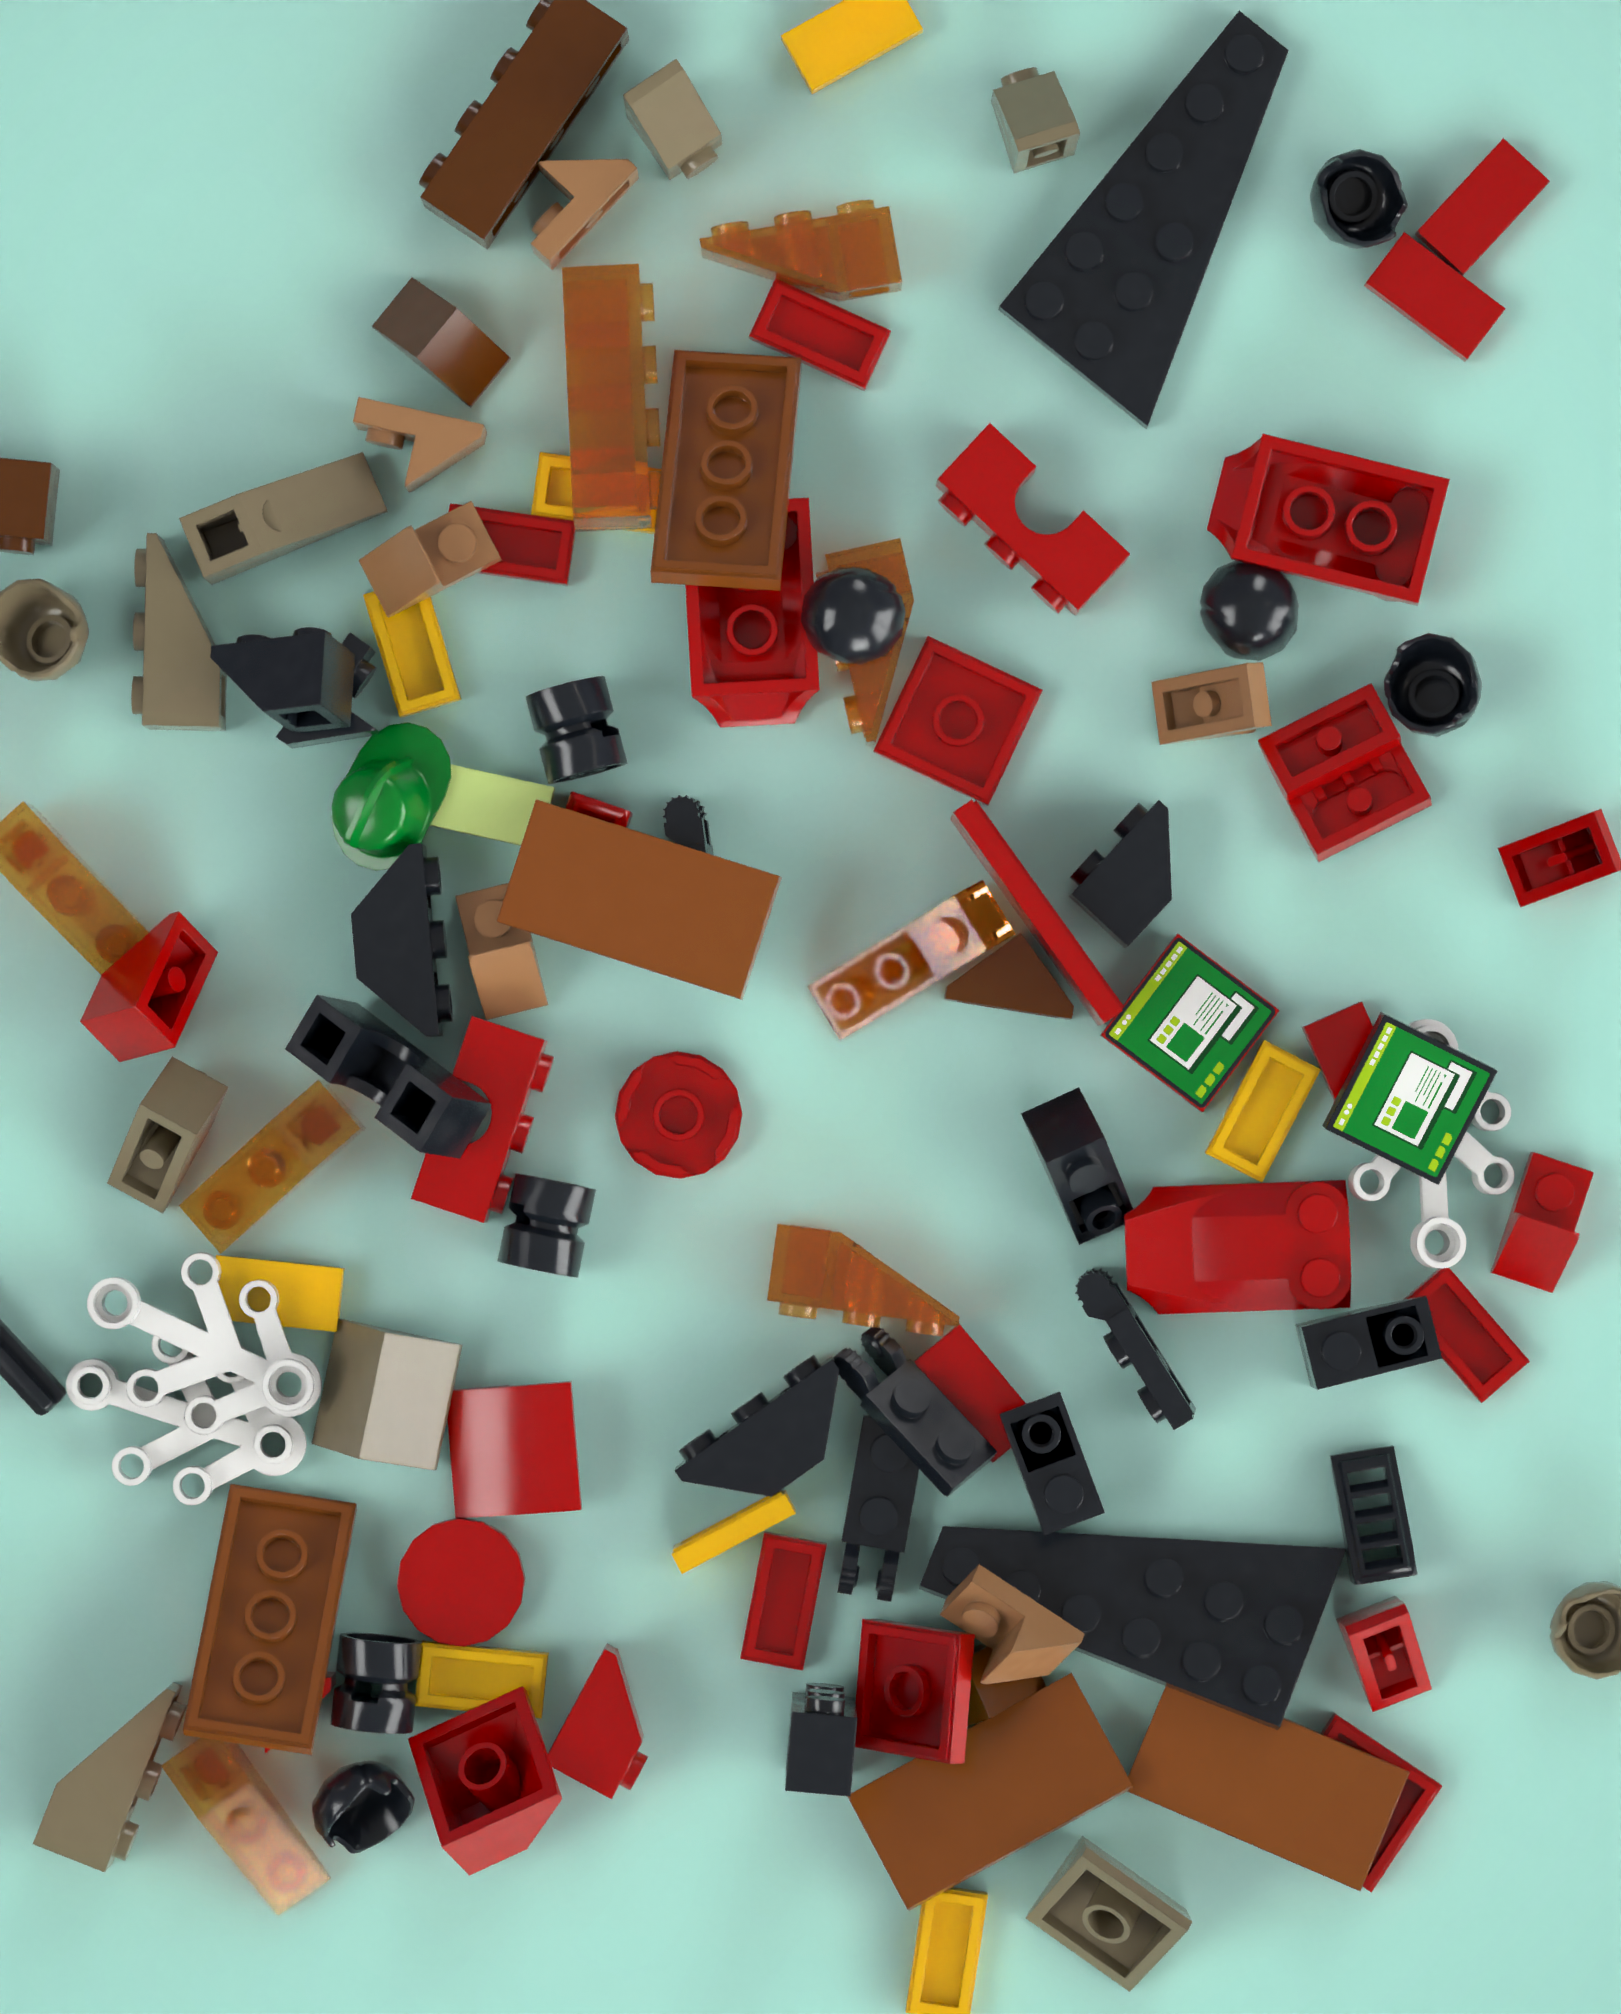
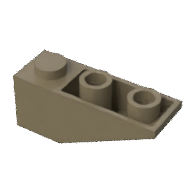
[179,452,388,585]
[131,533,227,731]
[33,1682,187,1872]

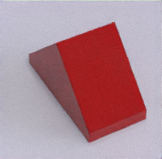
[1498,809,1621,908]
[1336,1596,1432,1712]

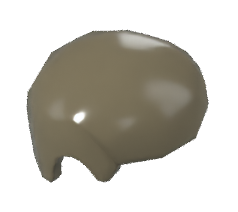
[0,579,89,681]
[1550,1581,1621,1680]

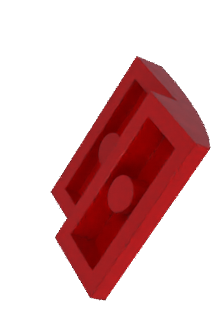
[1258,683,1432,863]
[447,1381,582,1518]

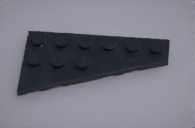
[998,11,1289,429]
[919,1526,1346,1730]

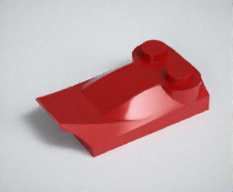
[1207,434,1450,606]
[685,498,820,728]
[1124,1180,1352,1314]

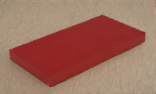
[950,799,1123,1026]

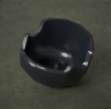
[1310,149,1408,249]
[1200,560,1299,661]
[801,566,906,665]
[1384,633,1482,737]
[312,1761,415,1854]

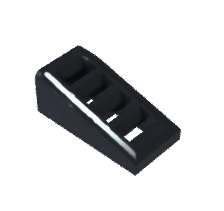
[1330,1445,1418,1585]

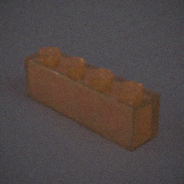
[562,264,661,532]

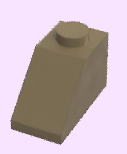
[623,59,722,180]
[991,67,1080,173]
[107,1056,228,1214]

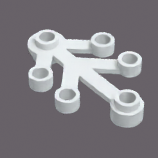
[1348,1019,1515,1269]
[87,1252,322,1435]
[66,1336,307,1505]

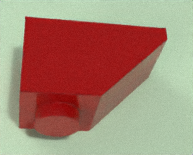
[80,911,218,1062]
[548,1643,648,1799]

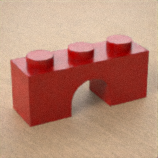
[936,423,1130,615]
[411,1016,554,1223]

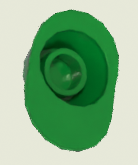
[331,722,452,871]

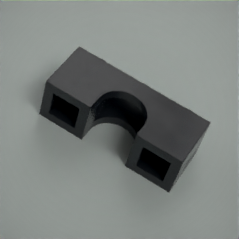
[285,995,492,1159]
[785,1683,857,1797]

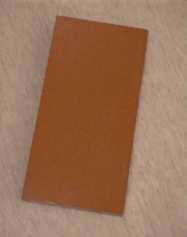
[650,350,802,591]
[497,799,782,1000]
[183,1484,357,1755]
[847,1673,1134,1911]
[1127,1686,1410,1891]

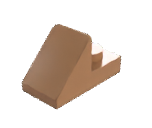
[531,159,639,270]
[353,397,487,492]
[359,501,502,618]
[1151,662,1272,745]
[455,883,548,1020]
[940,1564,1085,1684]

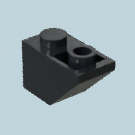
[210,627,355,733]
[1069,800,1172,948]
[1021,1087,1133,1245]
[1295,1296,1442,1390]
[999,1391,1105,1535]

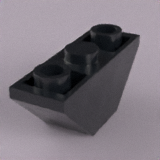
[351,843,453,1037]
[674,1355,839,1497]

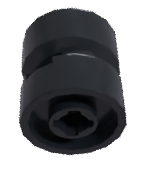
[526,676,628,784]
[497,1173,596,1278]
[330,1633,422,1734]

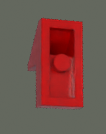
[1490,1152,1594,1293]

